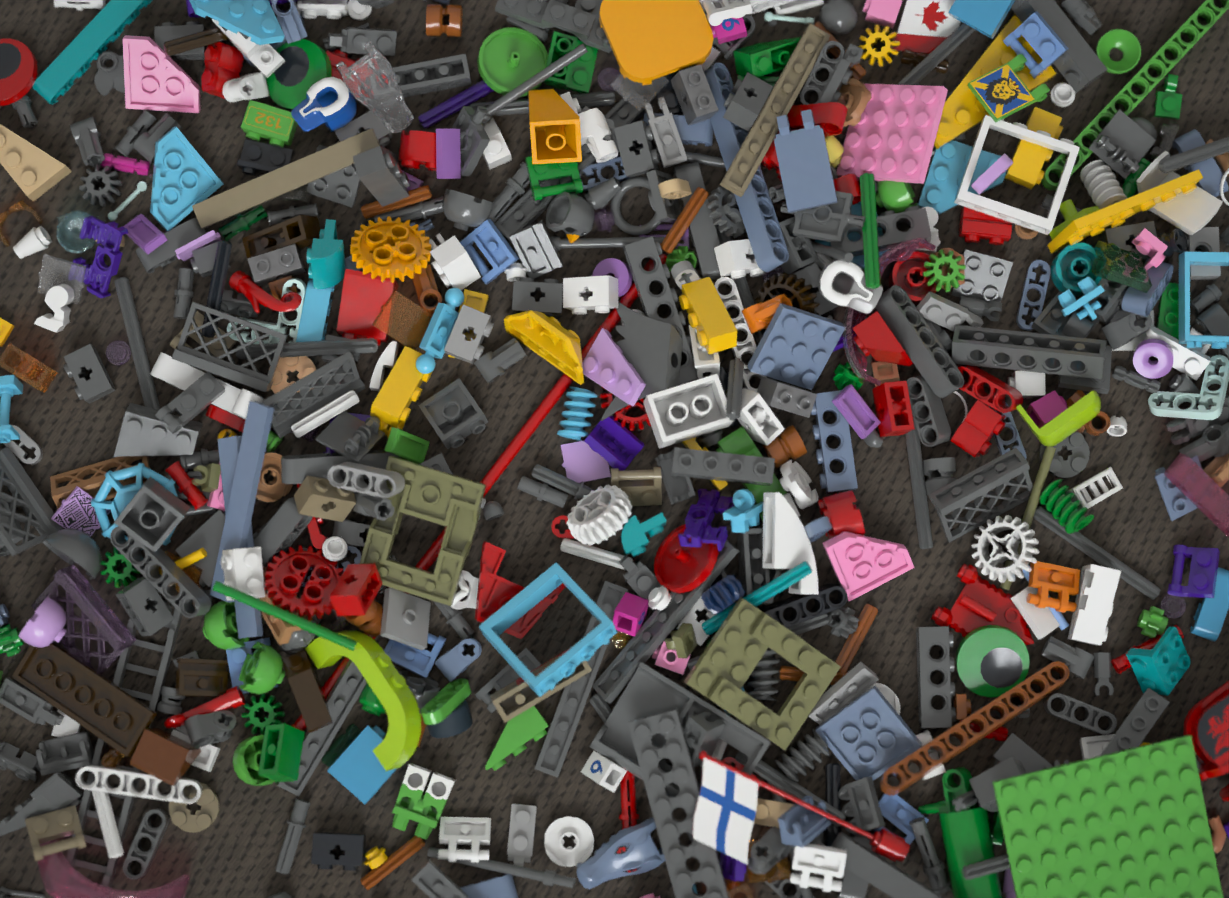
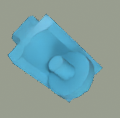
[1057,276,1105,321]
[723,489,763,533]

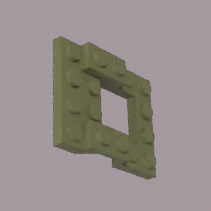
[360,456,486,606]
[684,597,841,750]

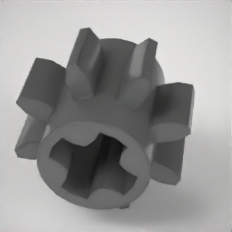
[827,607,859,638]

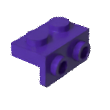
[584,416,644,471]

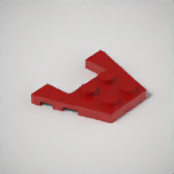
[475,541,566,639]

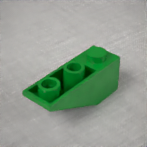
[734,37,801,77]

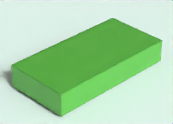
[385,427,430,464]

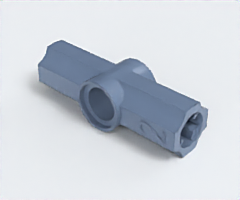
[270,0,308,44]

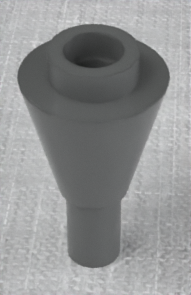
[1169,373,1200,394]

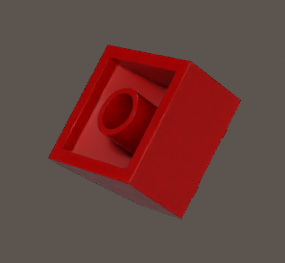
[853,311,913,366]

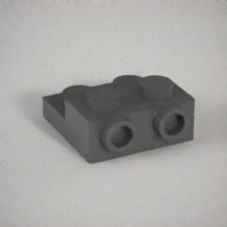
[418,378,489,449]

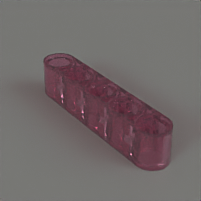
[1164,453,1229,538]

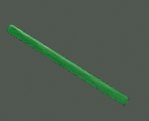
[212,580,357,651]

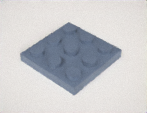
[747,303,846,390]
[815,686,922,781]

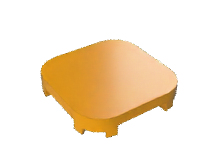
[599,0,714,86]

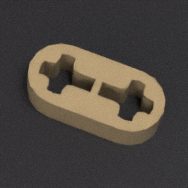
[658,179,692,200]

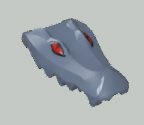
[576,818,665,889]

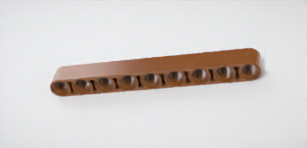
[880,661,1069,796]

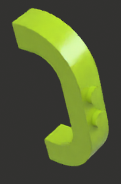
[305,630,421,771]

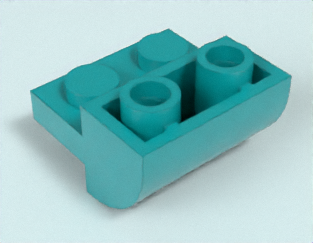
[307,219,346,289]
[621,513,667,557]

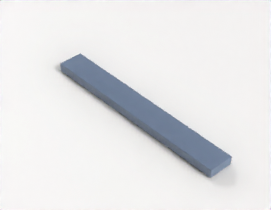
[210,401,274,603]
[218,436,263,639]

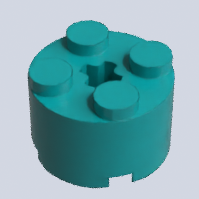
[1051,243,1105,296]

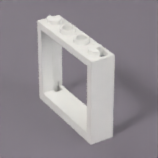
[954,115,1080,235]

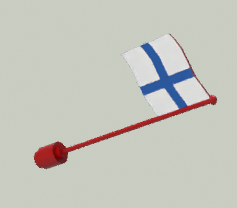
[692,751,910,865]

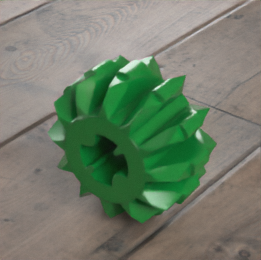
[101,547,141,588]
[242,693,285,735]

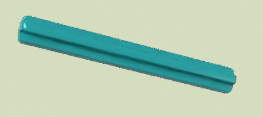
[702,561,812,635]

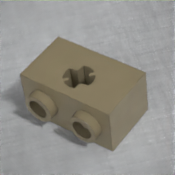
[294,476,356,522]

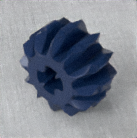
[701,575,745,614]

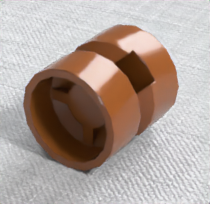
[426,4,462,37]
[762,425,807,469]
[344,600,383,637]

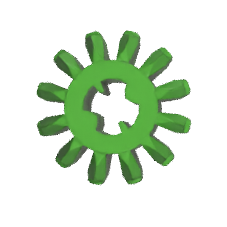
[923,250,966,292]

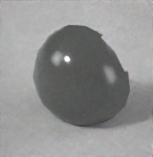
[42,528,102,580]

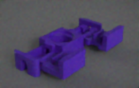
[68,216,128,299]
[678,489,735,551]

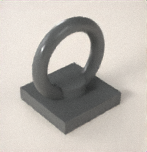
[610,170,681,236]

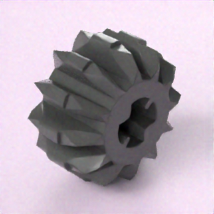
[79,165,122,207]

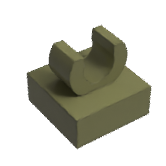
[192,463,221,493]
[665,623,697,659]

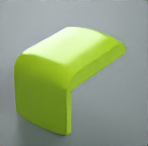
[1016,390,1101,447]

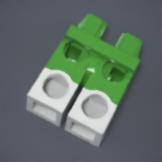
[392,763,456,839]

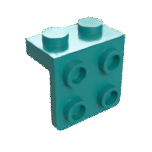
[1126,626,1191,695]

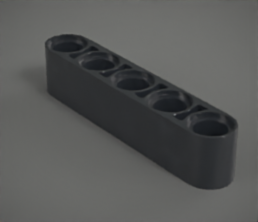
[759,583,848,628]

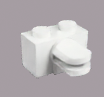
[429,233,481,290]

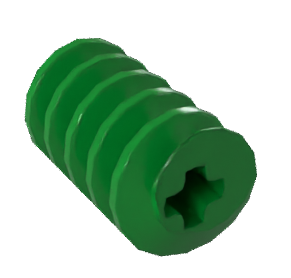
[1039,479,1094,534]

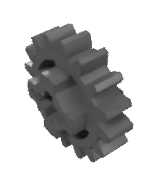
[706,186,747,238]

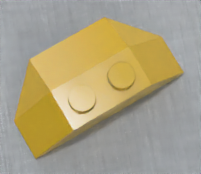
[504,310,584,385]

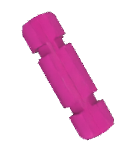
[101,153,150,176]

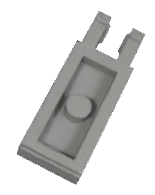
[643,97,687,168]
[916,292,984,331]

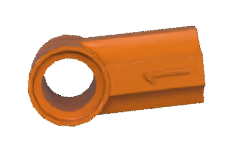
[742,294,793,334]

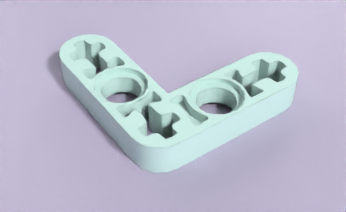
[227,278,307,344]
[1148,355,1229,420]

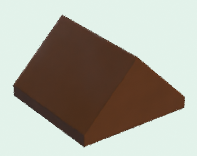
[130,728,201,786]

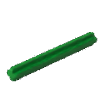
[860,173,881,289]

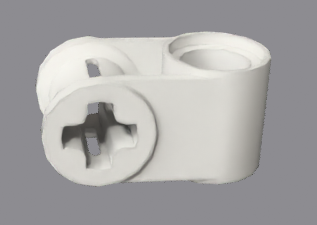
[223,72,270,102]

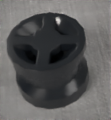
[1157,228,1187,257]

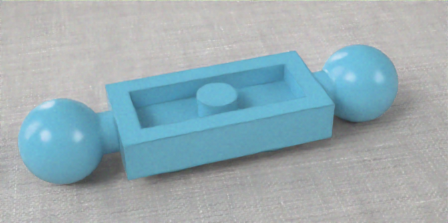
[416,288,464,374]

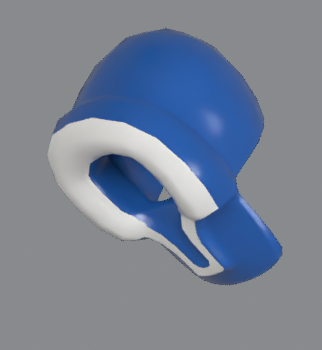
[291,77,357,131]

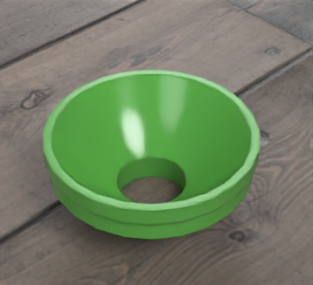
[1096,29,1141,74]

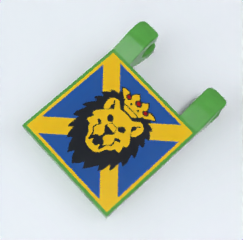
[967,54,1050,123]

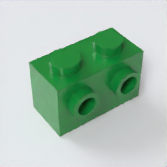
[258,723,305,782]

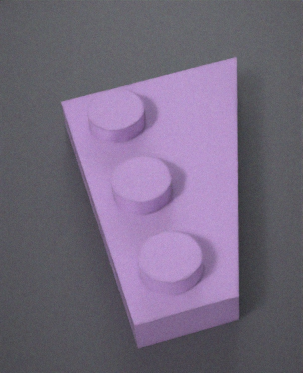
[582,328,646,406]

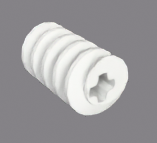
[1080,160,1127,209]

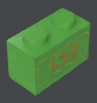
[241,100,298,148]

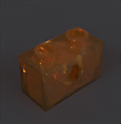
[0,343,58,393]

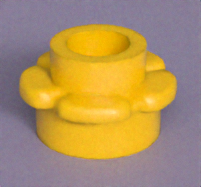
[364,846,388,869]

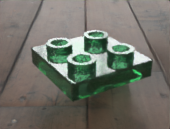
[1092,241,1152,293]

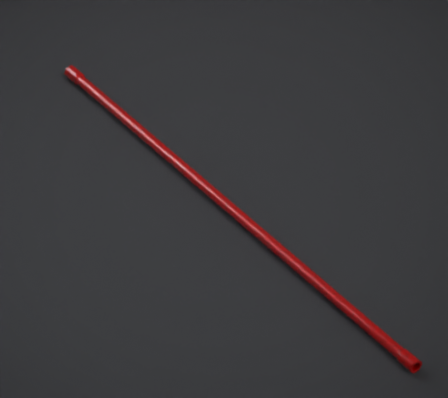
[291,254,667,731]

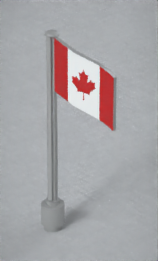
[892,0,961,53]

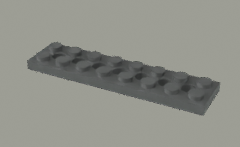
[628,709,730,898]

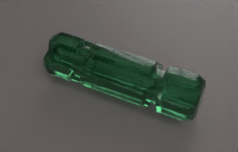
[321,724,362,767]

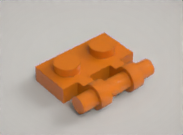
[1026,561,1080,613]

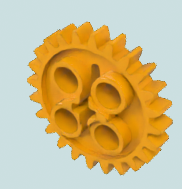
[350,216,431,283]

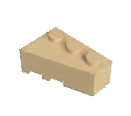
[0,125,72,202]

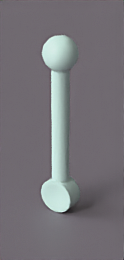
[764,12,814,24]
[108,181,147,221]

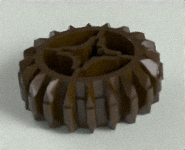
[755,273,820,329]

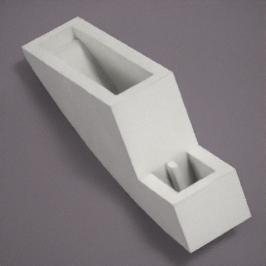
[762,492,819,594]

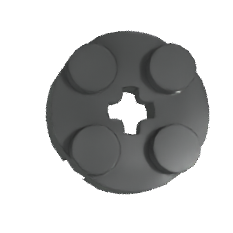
[1039,432,1090,478]

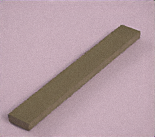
[720,23,831,197]
[192,128,380,229]

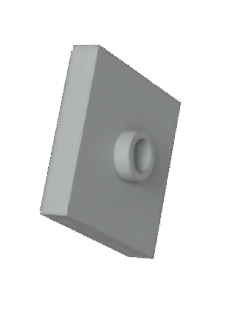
[380,587,431,650]

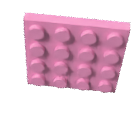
[837,84,948,184]

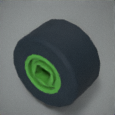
[427,700,473,738]

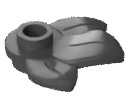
[94,51,125,96]

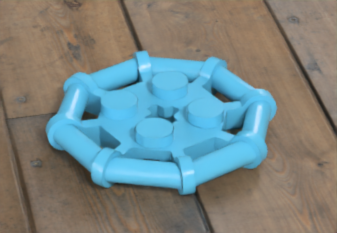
[91,463,178,545]

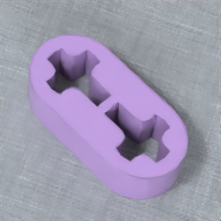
[971,154,1014,195]

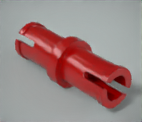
[165,461,209,510]

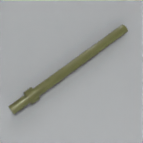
[1000,446,1056,590]

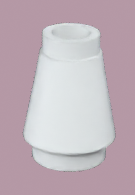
[13,226,52,259]

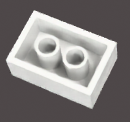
[643,374,734,449]

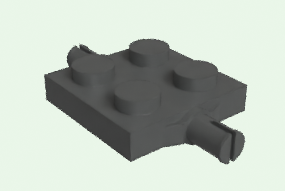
[452,106,490,177]
[781,191,865,244]

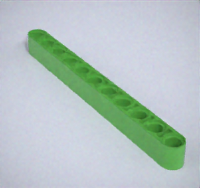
[1041,0,1229,191]

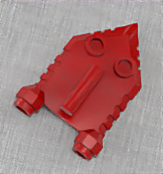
[931,564,1034,645]

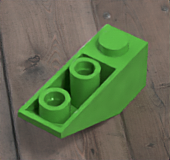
[485,705,549,771]

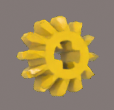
[858,24,900,67]

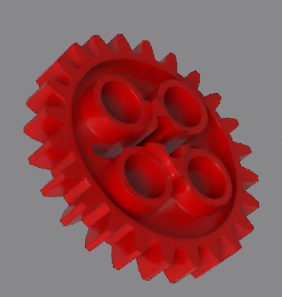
[264,545,343,621]

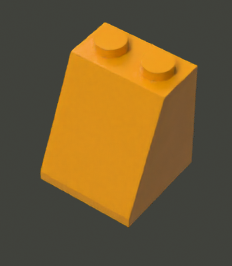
[529,89,582,164]

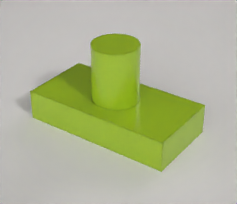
[1049,199,1100,240]

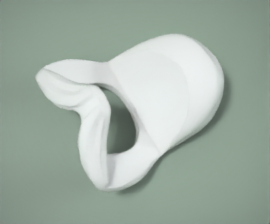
[451,570,479,610]

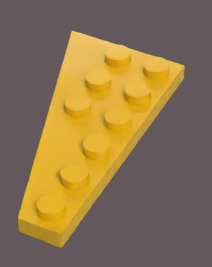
[934,14,1056,149]
[1047,169,1203,254]

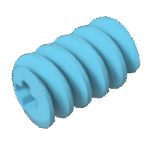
[557,387,598,441]

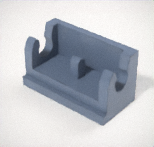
[778,795,831,848]

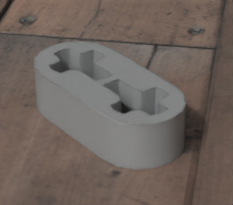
[671,261,701,291]
[3,425,43,465]

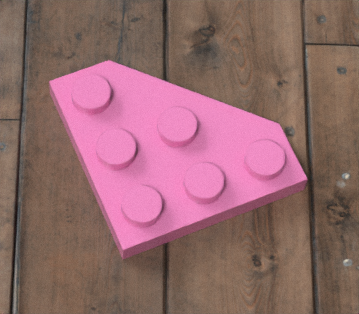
[123,35,201,113]
[823,532,914,602]

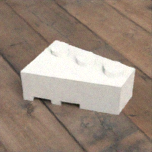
[1068,564,1121,646]

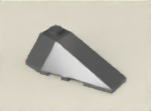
[0,771,84,837]

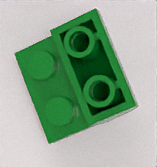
[543,31,598,93]

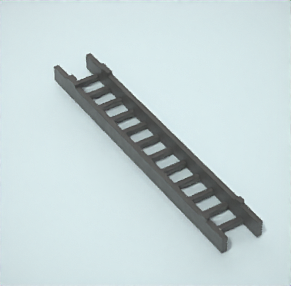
[56,608,183,898]

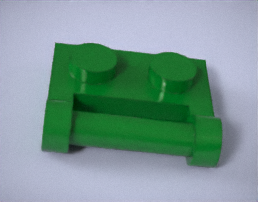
[525,156,583,201]

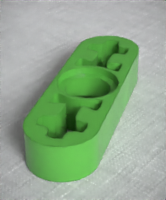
[421,678,471,725]

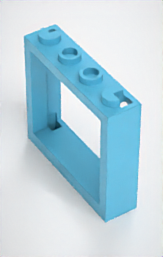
[1179,252,1229,349]
[479,563,617,697]

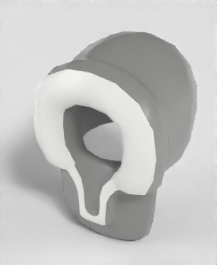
[818,260,883,314]

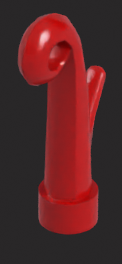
[229,270,302,313]
[164,685,246,729]

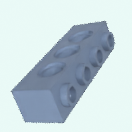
[811,390,858,494]

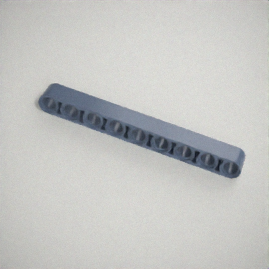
[704,62,789,272]

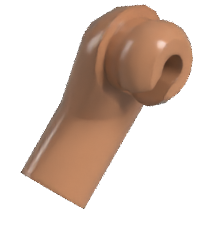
[1208,815,1227,853]

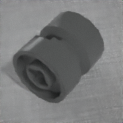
[923,457,957,496]

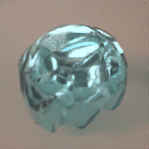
[56,210,96,253]

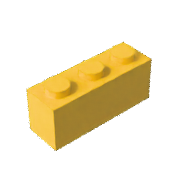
[1004,107,1063,189]
[679,277,737,354]
[370,346,433,428]

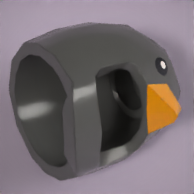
[546,192,595,244]

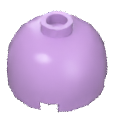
[19,597,67,648]

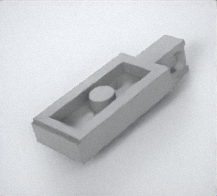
[507,804,537,867]

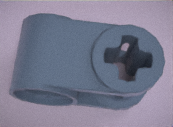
[434,638,482,682]

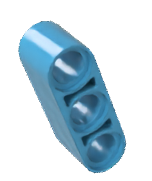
[1190,567,1229,642]

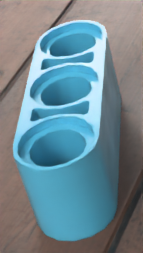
[296,279,334,342]

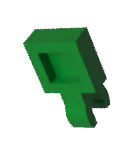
[1154,74,1182,120]

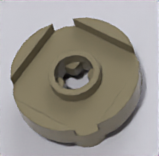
[169,782,220,833]

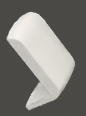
[1136,150,1223,235]

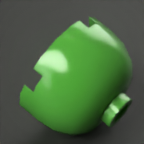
[875,181,918,213]
[203,600,250,650]
[239,642,285,694]
[232,735,274,786]

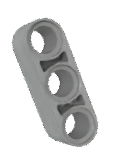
[328,462,405,498]

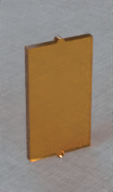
[372,290,433,354]

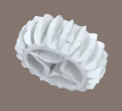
[567,485,632,546]
[971,515,1039,583]

